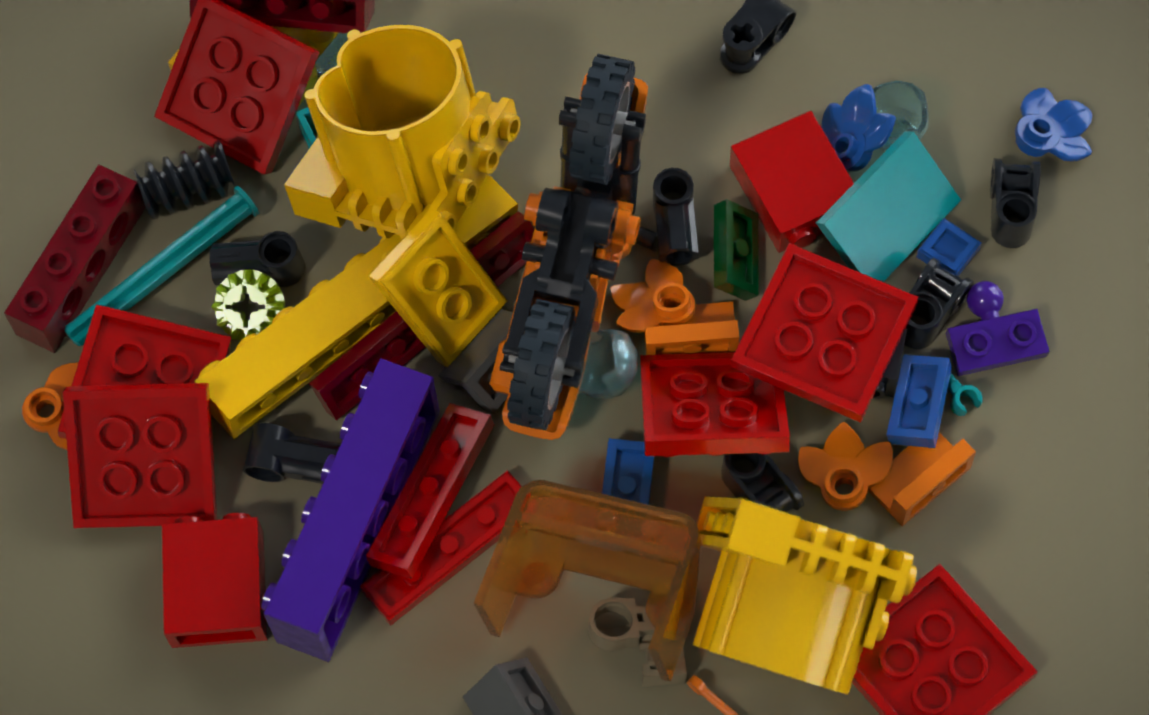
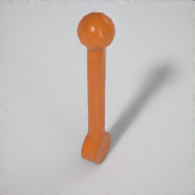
[686,675,739,715]

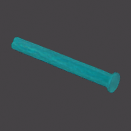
[64,186,259,346]

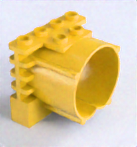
[284,25,520,241]
[691,496,917,695]

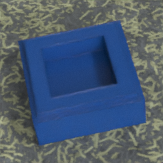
[916,218,981,276]

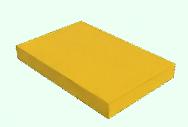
[369,209,508,367]

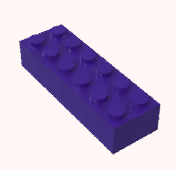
[262,358,440,662]

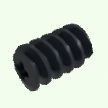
[134,140,235,219]

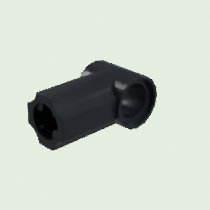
[653,167,699,266]
[209,231,306,287]
[243,423,341,484]

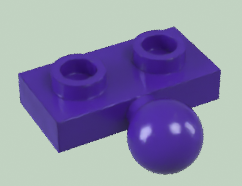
[945,281,1050,377]

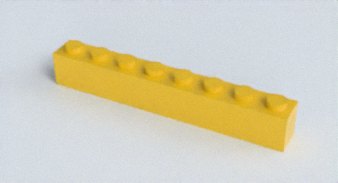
[195,175,518,439]

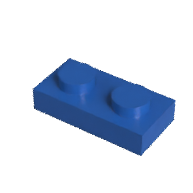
[886,354,952,448]
[598,438,655,538]

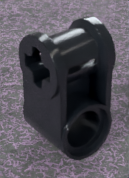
[720,0,796,74]
[990,158,1041,248]
[904,257,974,349]
[721,453,804,513]

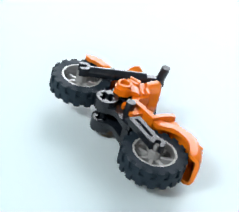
[489,54,657,440]

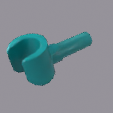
[948,372,983,416]

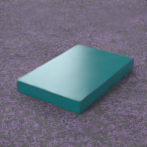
[816,131,961,282]

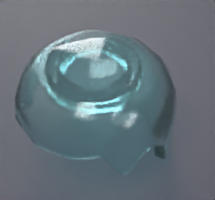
[873,80,929,150]
[579,329,638,399]

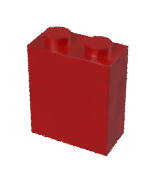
[730,110,854,253]
[162,513,267,648]

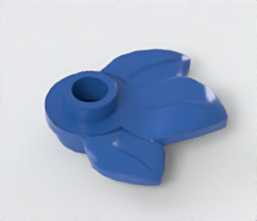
[821,84,896,172]
[1015,88,1092,161]

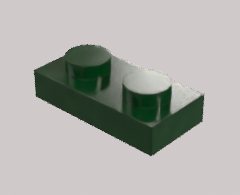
[714,199,759,301]

